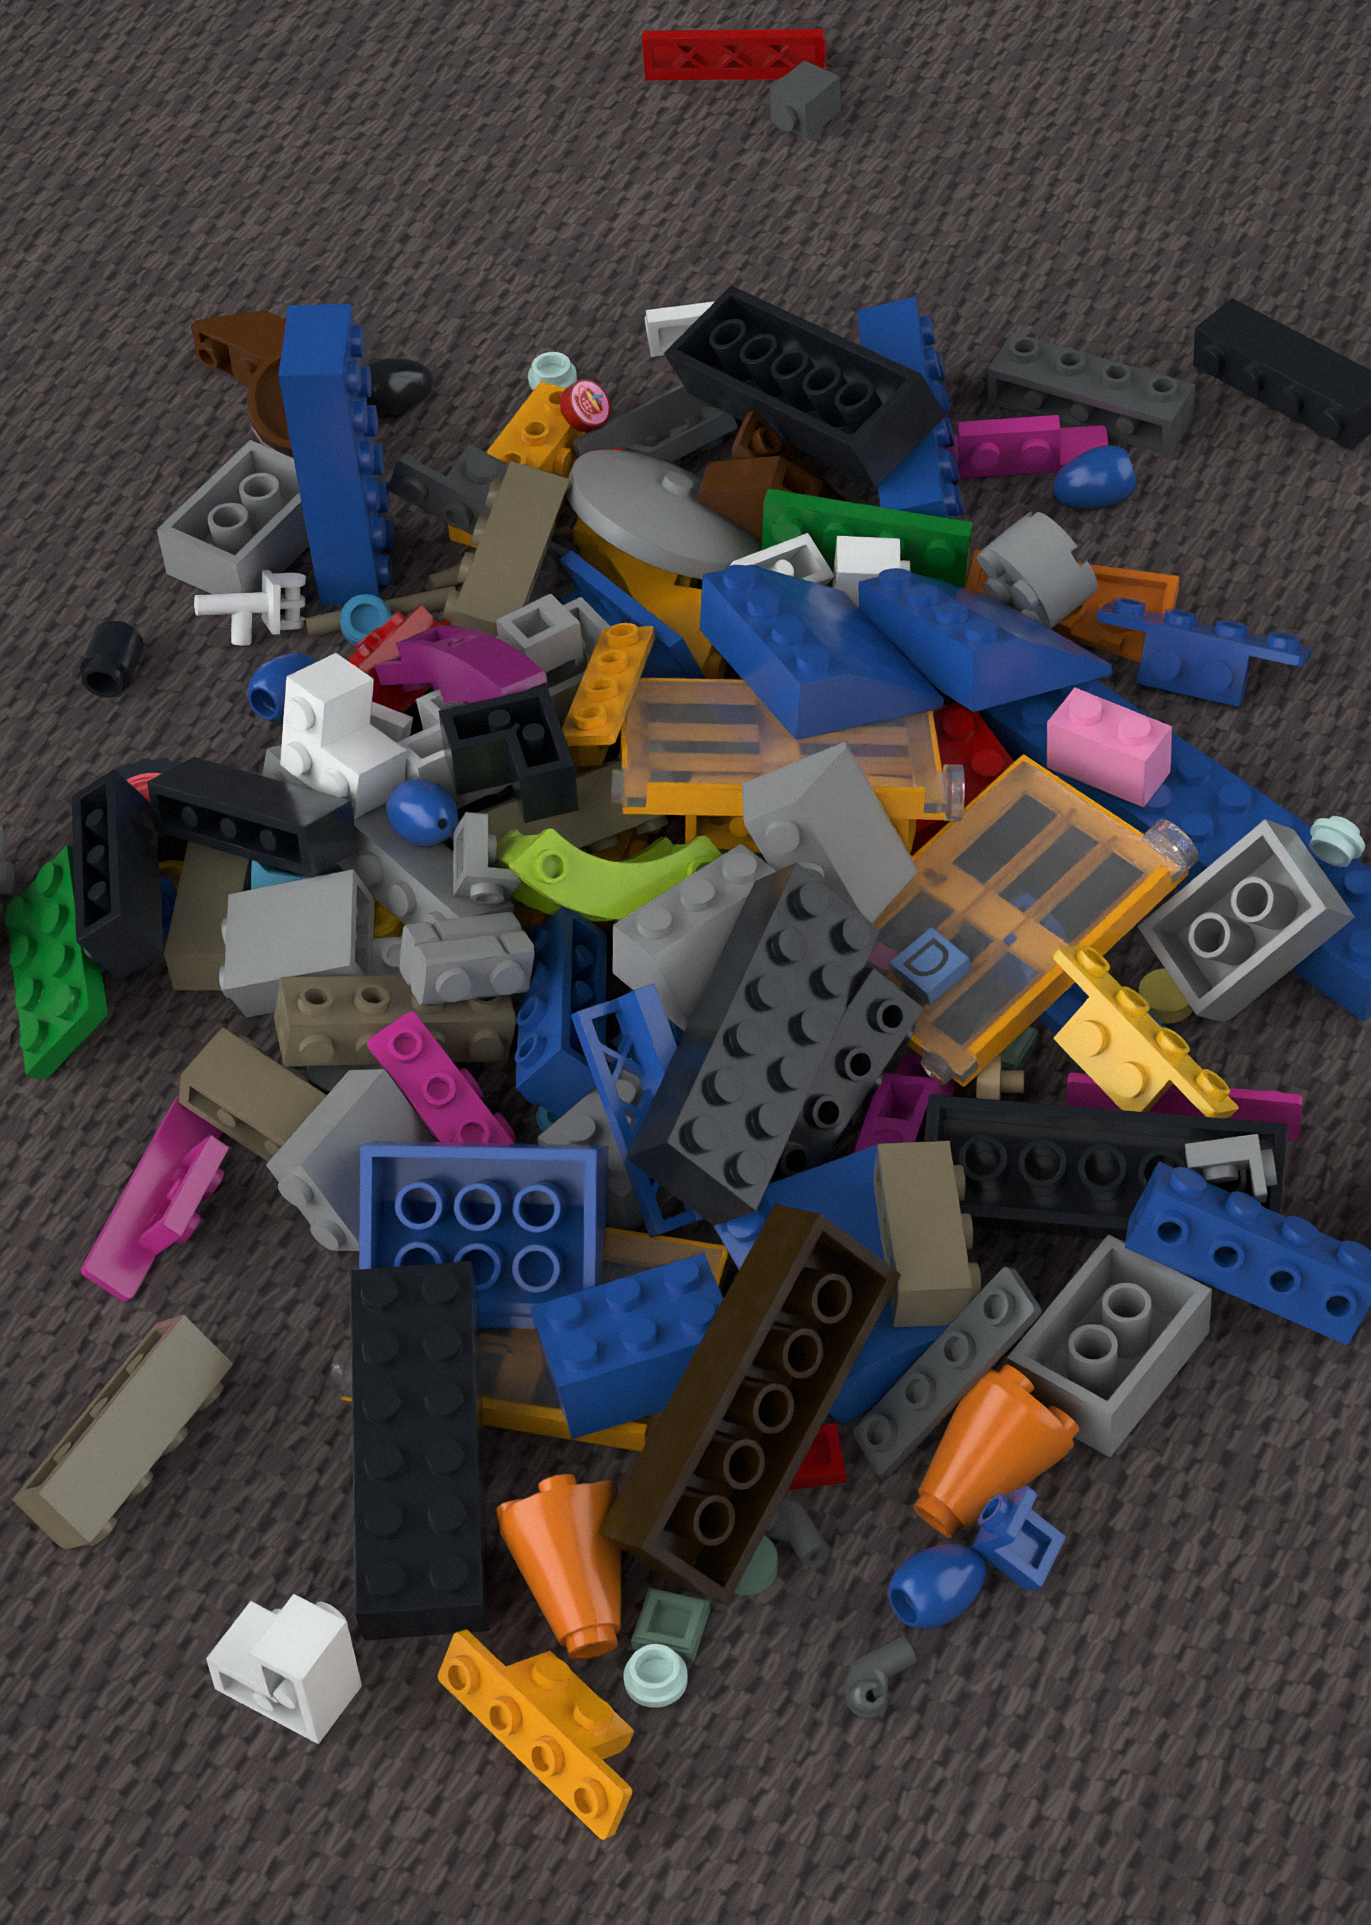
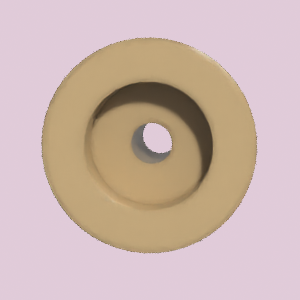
[976,1052,1025,1100]

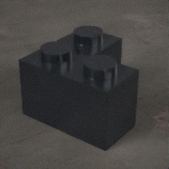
[438,686,579,823]

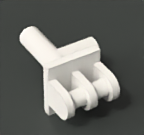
[194,570,306,646]

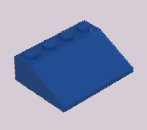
[700,564,944,740]
[858,568,1112,712]
[359,1141,609,1329]
[713,1145,973,1425]

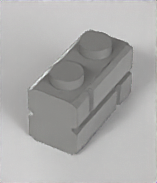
[399,911,535,1006]

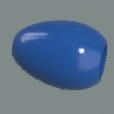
[1053,445,1137,509]
[248,653,318,722]
[386,778,458,846]
[888,1544,986,1630]

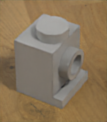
[496,594,584,673]

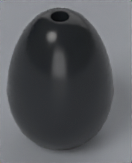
[366,358,433,417]

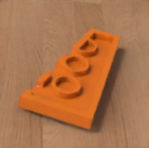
[965,549,1179,663]

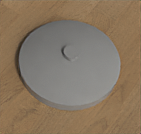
[566,450,762,579]

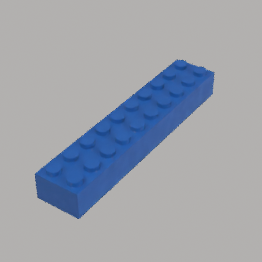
[977,679,1371,1022]

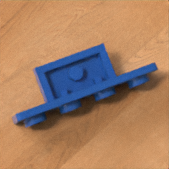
[1096,598,1312,707]

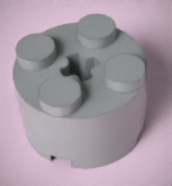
[976,512,1098,629]

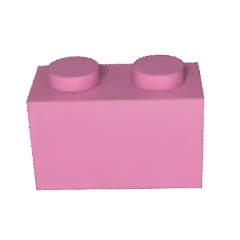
[1047,687,1172,808]

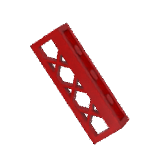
[642,29,827,81]

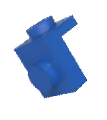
[971,1485,1066,1591]

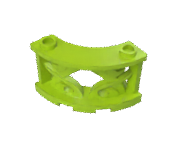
[493,828,723,921]

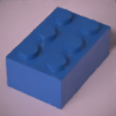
[530,1253,724,1439]

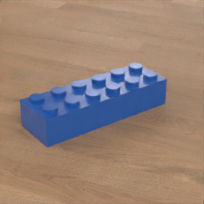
[857,297,965,521]
[278,304,396,605]

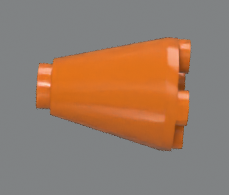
[913,1364,1080,1538]
[495,1474,622,1660]

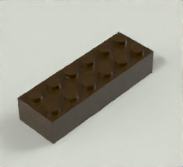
[598,1204,901,1605]

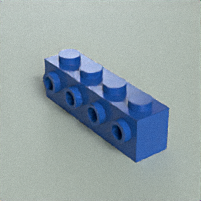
[515,906,607,1118]
[1125,1161,1371,1346]

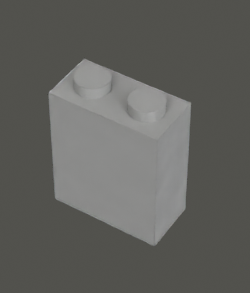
[219,869,374,1018]
[266,1069,437,1251]

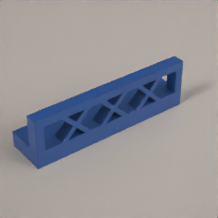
[559,550,706,713]
[571,983,704,1238]

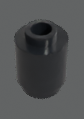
[80,621,144,698]

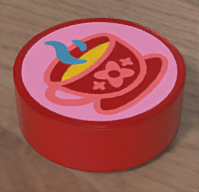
[560,379,611,432]

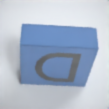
[889,927,973,1005]

